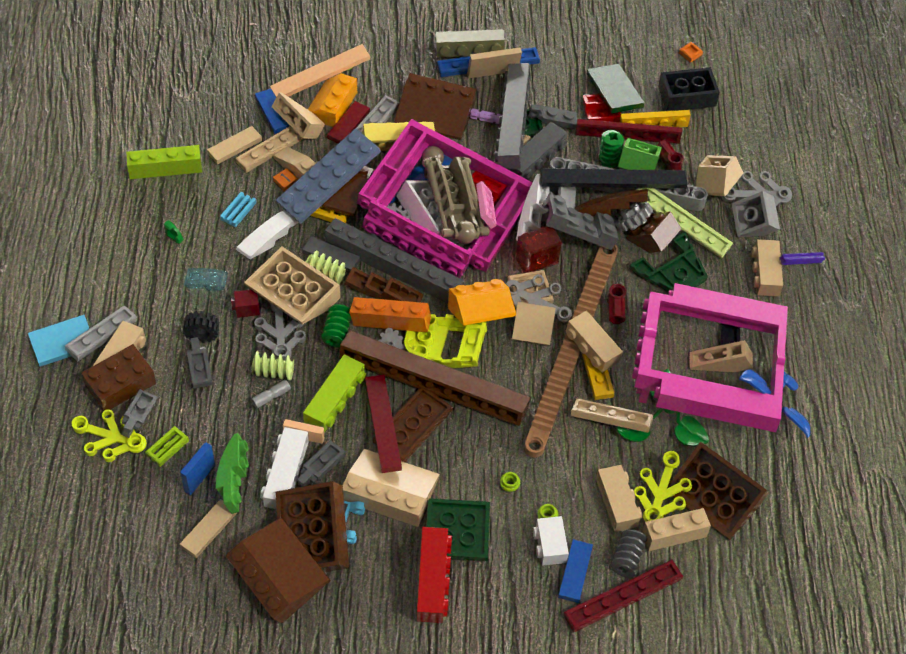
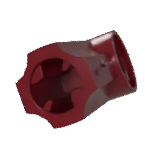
[656,140,684,170]
[607,284,626,324]

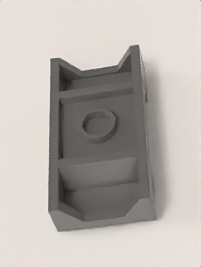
[542,194,619,250]

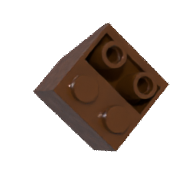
[626,212,681,253]

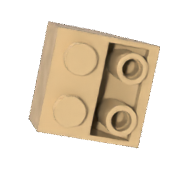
[696,155,743,196]

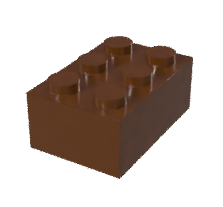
[81,344,156,411]

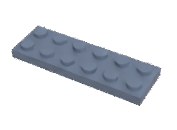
[276,128,381,224]

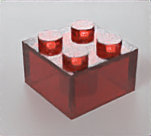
[516,226,562,273]

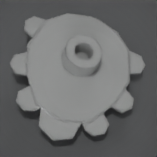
[378,328,405,349]

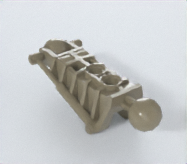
[422,146,490,244]

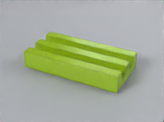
[145,426,189,467]

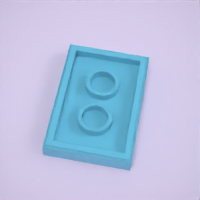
[28,315,90,367]

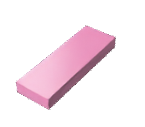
[476,181,497,229]

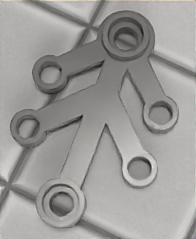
[721,171,792,206]
[506,274,572,323]
[254,303,306,360]

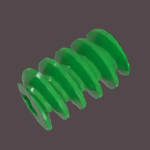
[599,130,624,168]
[321,304,351,348]

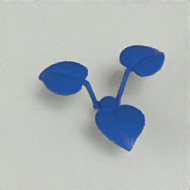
[739,368,810,439]

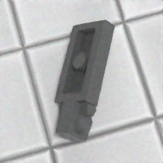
[529,104,577,129]
[187,337,213,389]
[121,389,158,438]
[297,440,346,487]

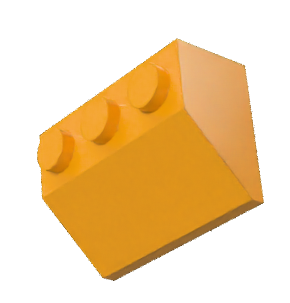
[308,73,357,127]
[448,279,516,326]

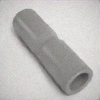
[251,380,291,409]

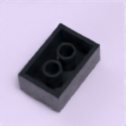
[658,67,720,111]

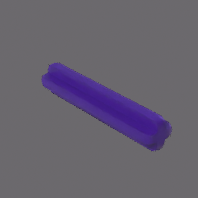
[779,252,825,265]

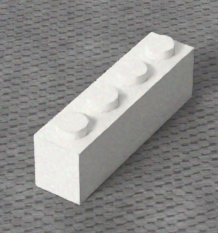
[260,427,309,509]

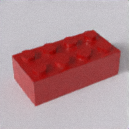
[417,527,452,623]

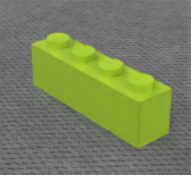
[126,145,202,179]
[303,354,366,433]

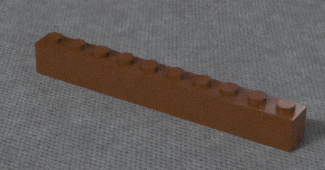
[339,330,531,426]

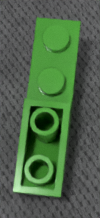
[216,433,249,514]

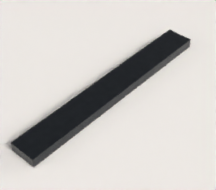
[541,168,688,189]

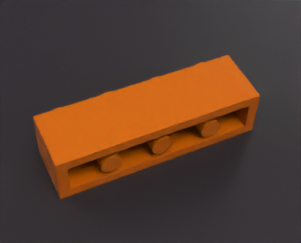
[350,297,431,332]

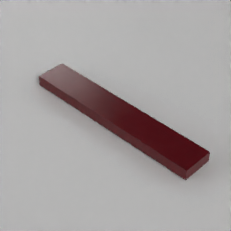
[575,119,682,144]
[365,375,402,473]
[563,560,683,632]

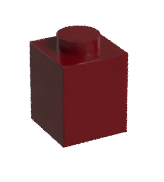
[231,290,260,318]

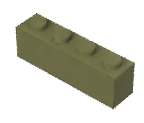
[436,29,505,57]

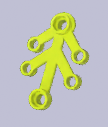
[72,410,147,462]
[634,451,692,522]

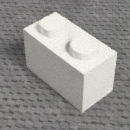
[533,516,569,566]

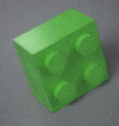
[618,138,662,170]

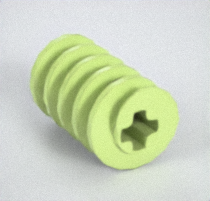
[306,250,346,285]
[252,351,294,380]

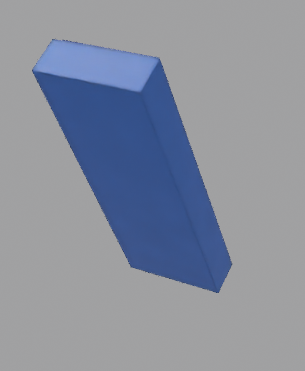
[255,89,290,134]
[558,539,593,603]

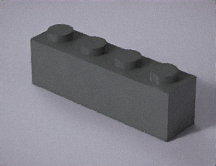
[508,122,567,180]

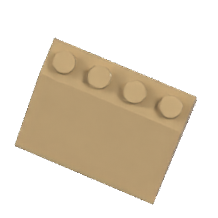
[244,246,341,324]
[343,449,440,527]

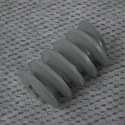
[611,529,647,578]

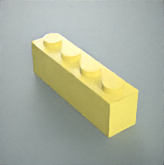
[362,122,435,151]

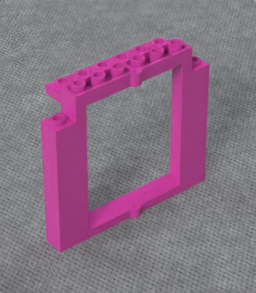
[357,119,533,278]
[632,283,788,432]

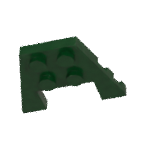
[629,232,708,292]

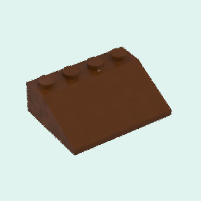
[394,73,476,140]
[667,442,769,540]
[275,481,349,572]
[226,518,331,623]

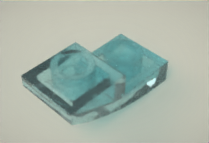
[184,268,228,291]

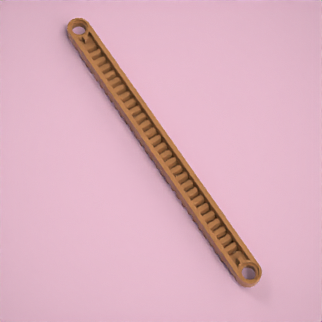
[524,244,618,458]

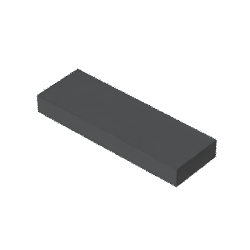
[302,236,360,273]

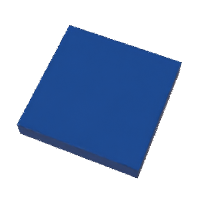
[180,442,215,496]

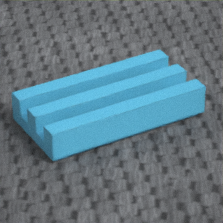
[220,192,256,227]

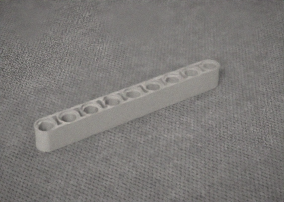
[550,157,708,211]

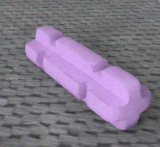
[470,108,502,125]

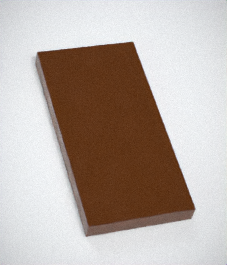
[372,388,453,462]

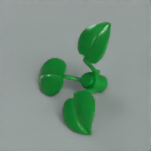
[617,369,709,446]

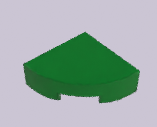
[164,220,184,244]

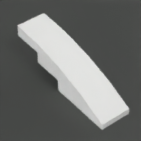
[516,174,550,249]
[236,210,299,259]

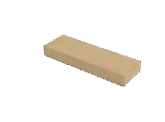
[207,126,262,165]
[180,499,237,558]

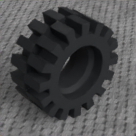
[183,311,220,343]

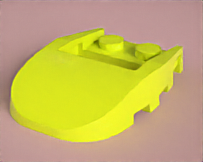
[404,314,487,368]

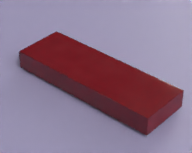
[327,101,370,144]

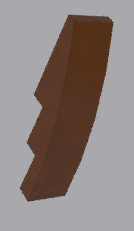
[575,189,648,216]
[344,267,424,302]

